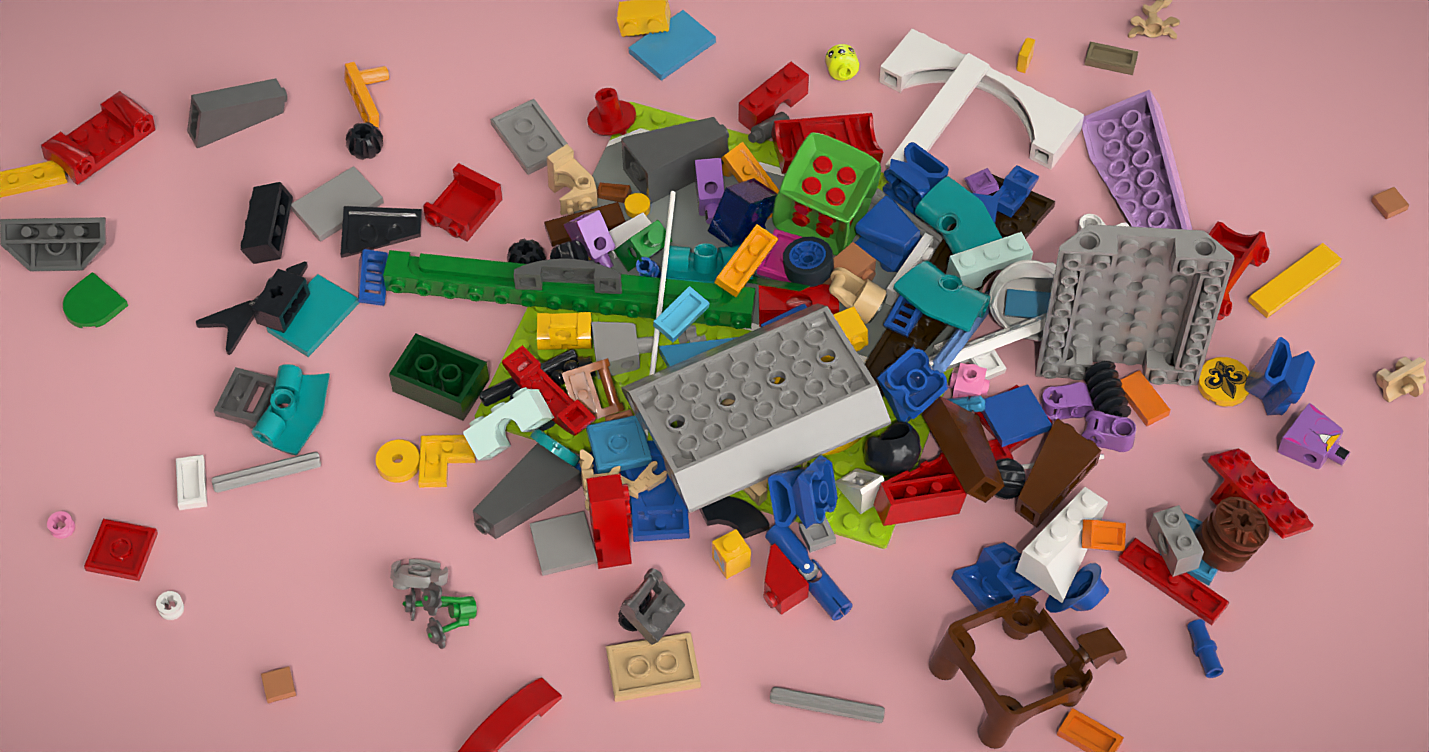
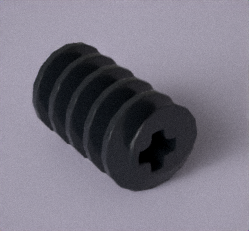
[1084,361,1132,417]

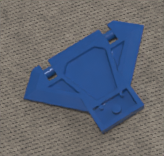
[575,441,690,542]

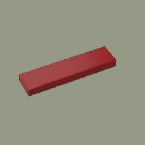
[1118,538,1229,626]

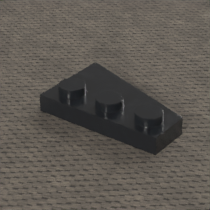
[340,206,422,258]

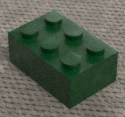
[389,333,489,421]

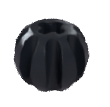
[346,122,383,160]
[507,238,546,264]
[550,240,589,261]
[994,458,1025,500]

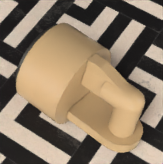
[829,267,887,324]

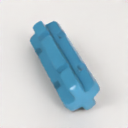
[948,395,986,412]

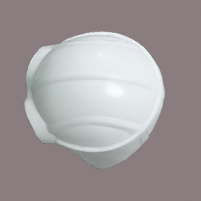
[989,260,1056,341]

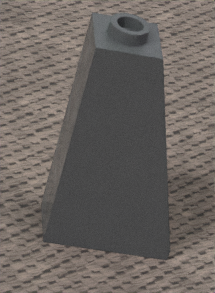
[187,78,287,148]
[473,443,582,539]

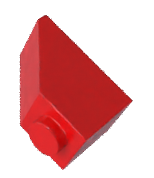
[763,544,809,615]

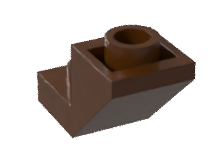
[1076,627,1127,669]

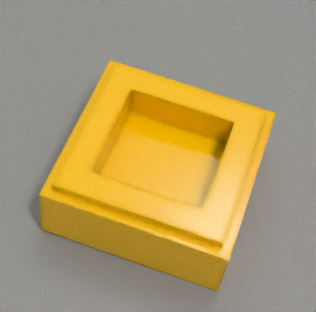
[1016,37,1035,73]

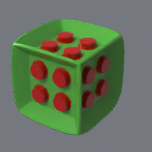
[772,132,881,256]

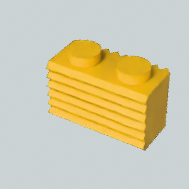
[617,0,671,37]

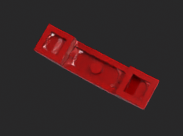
[502,345,596,436]
[458,677,562,752]

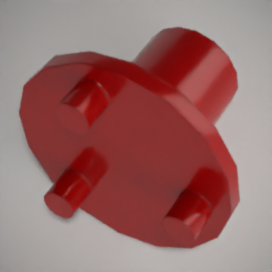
[587,88,637,135]

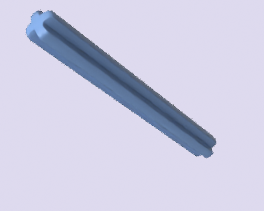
[932,289,990,373]

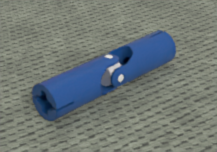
[765,524,853,621]

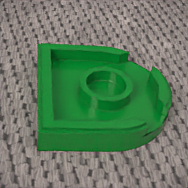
[63,272,128,328]

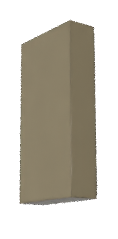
[1084,41,1138,75]

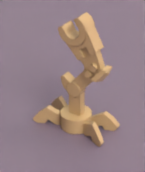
[1128,0,1180,39]
[579,449,667,511]

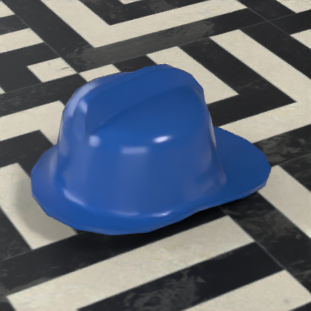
[1045,563,1109,613]

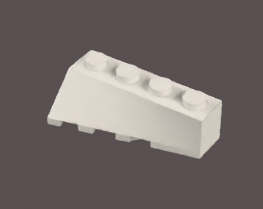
[1016,487,1108,603]

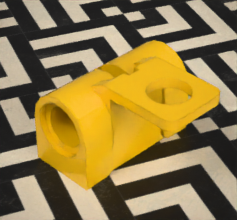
[537,312,592,350]

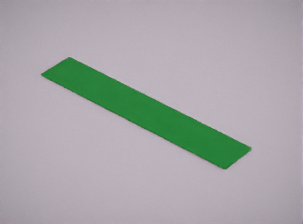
[747,276,810,291]

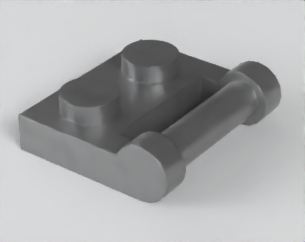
[214,367,276,429]
[620,568,685,645]

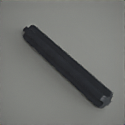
[479,349,578,406]

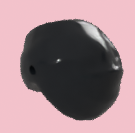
[864,421,922,477]

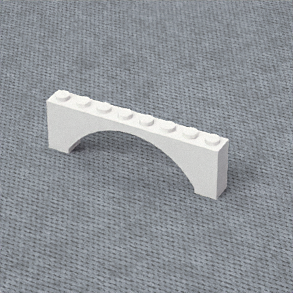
[879,29,1084,170]

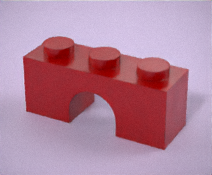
[738,61,809,131]
[758,284,839,327]

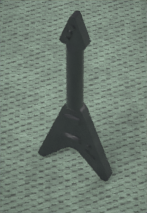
[196,261,308,355]

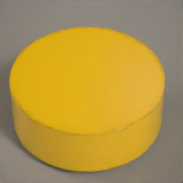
[624,193,650,218]

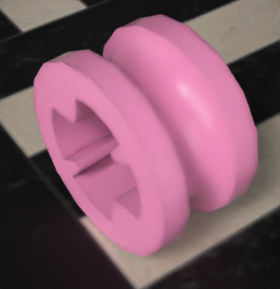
[47,511,75,539]

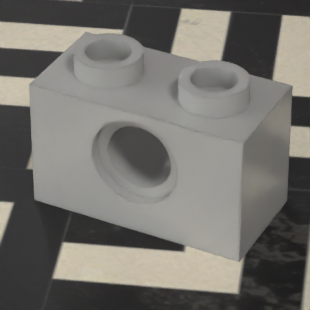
[1149,505,1204,577]

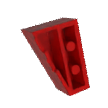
[873,453,967,526]
[586,473,632,569]

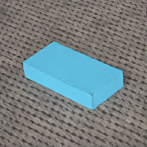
[653,286,709,342]

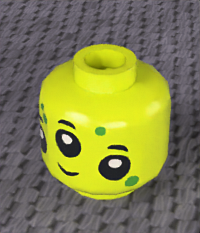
[825,44,860,81]

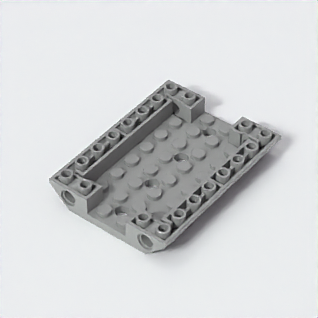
[1036,224,1234,386]
[621,304,891,513]

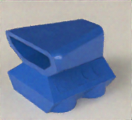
[883,142,949,219]
[855,195,923,273]
[1244,337,1315,416]
[876,345,949,422]
[768,455,838,529]

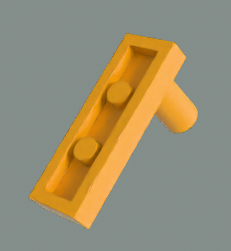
[344,62,389,128]
[721,142,780,220]
[714,224,779,297]

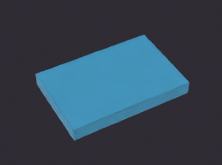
[628,10,716,81]

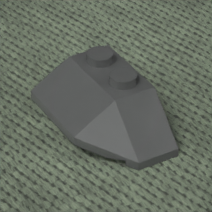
[0,217,106,271]

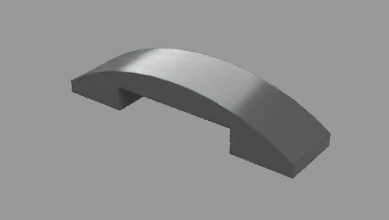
[514,259,622,294]

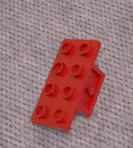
[1207,448,1314,539]

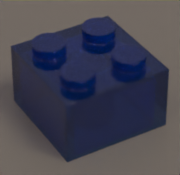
[708,178,777,248]

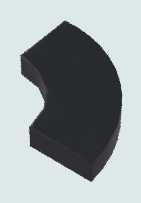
[699,496,770,539]

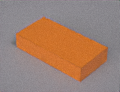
[1121,370,1171,426]
[1082,520,1126,551]
[1057,708,1124,752]

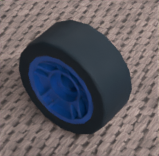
[783,237,834,287]

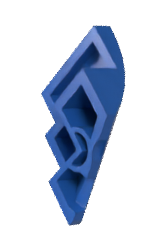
[951,542,1042,612]

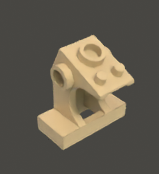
[547,144,597,215]

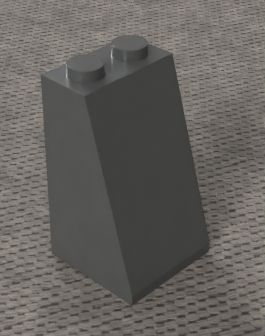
[621,117,729,204]

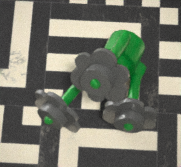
[402,582,477,649]

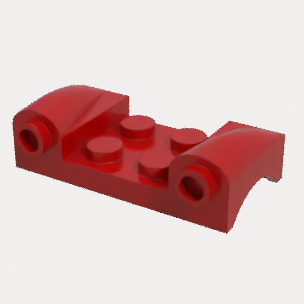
[41,91,155,185]
[771,113,884,174]
[1209,221,1270,320]

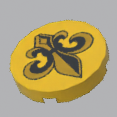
[1198,357,1250,407]

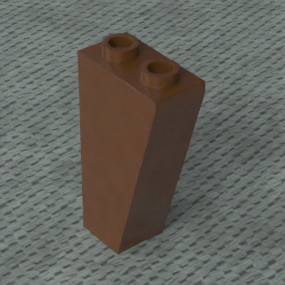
[922,396,1005,503]
[1015,418,1102,528]

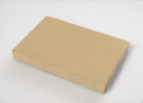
[606,632,701,702]

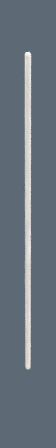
[644,191,676,440]

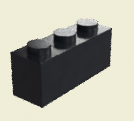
[240,182,293,264]

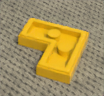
[418,435,476,488]

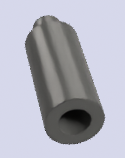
[748,112,790,143]

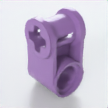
[1040,382,1094,421]
[1082,411,1136,452]

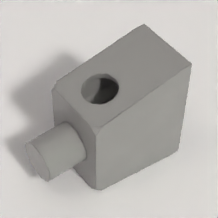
[591,322,653,379]

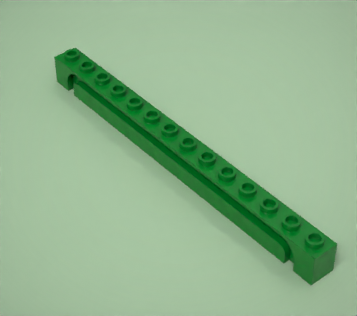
[383,250,755,329]

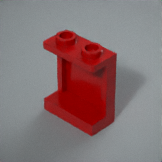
[423,163,503,242]

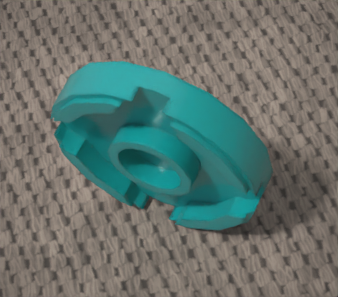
[529,429,580,467]

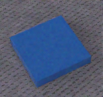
[982,385,1052,447]

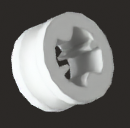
[156,591,184,620]

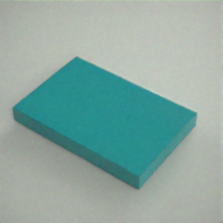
[266,274,359,357]

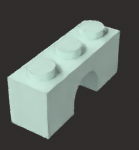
[946,232,1033,289]
[463,387,554,461]

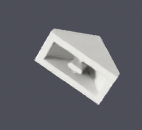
[835,468,885,514]

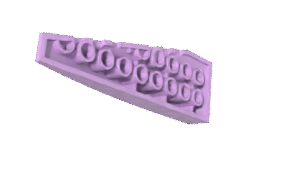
[1082,89,1192,230]

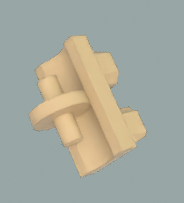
[1376,357,1426,402]

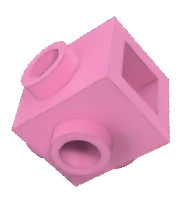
[949,363,990,399]

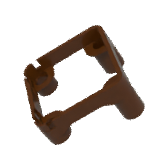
[929,595,1093,749]

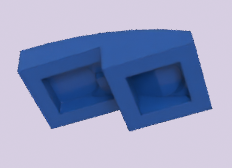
[993,165,1039,217]

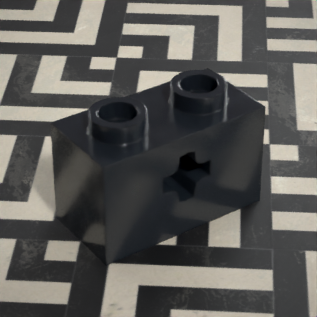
[251,269,310,333]

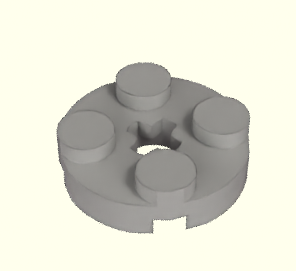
[390,559,448,592]

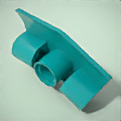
[915,176,1002,255]
[666,243,753,284]
[893,260,991,332]
[251,364,330,455]

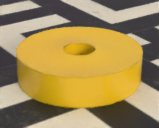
[375,440,420,483]

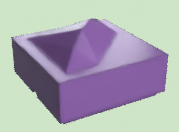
[964,168,999,195]

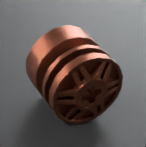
[1195,497,1270,572]

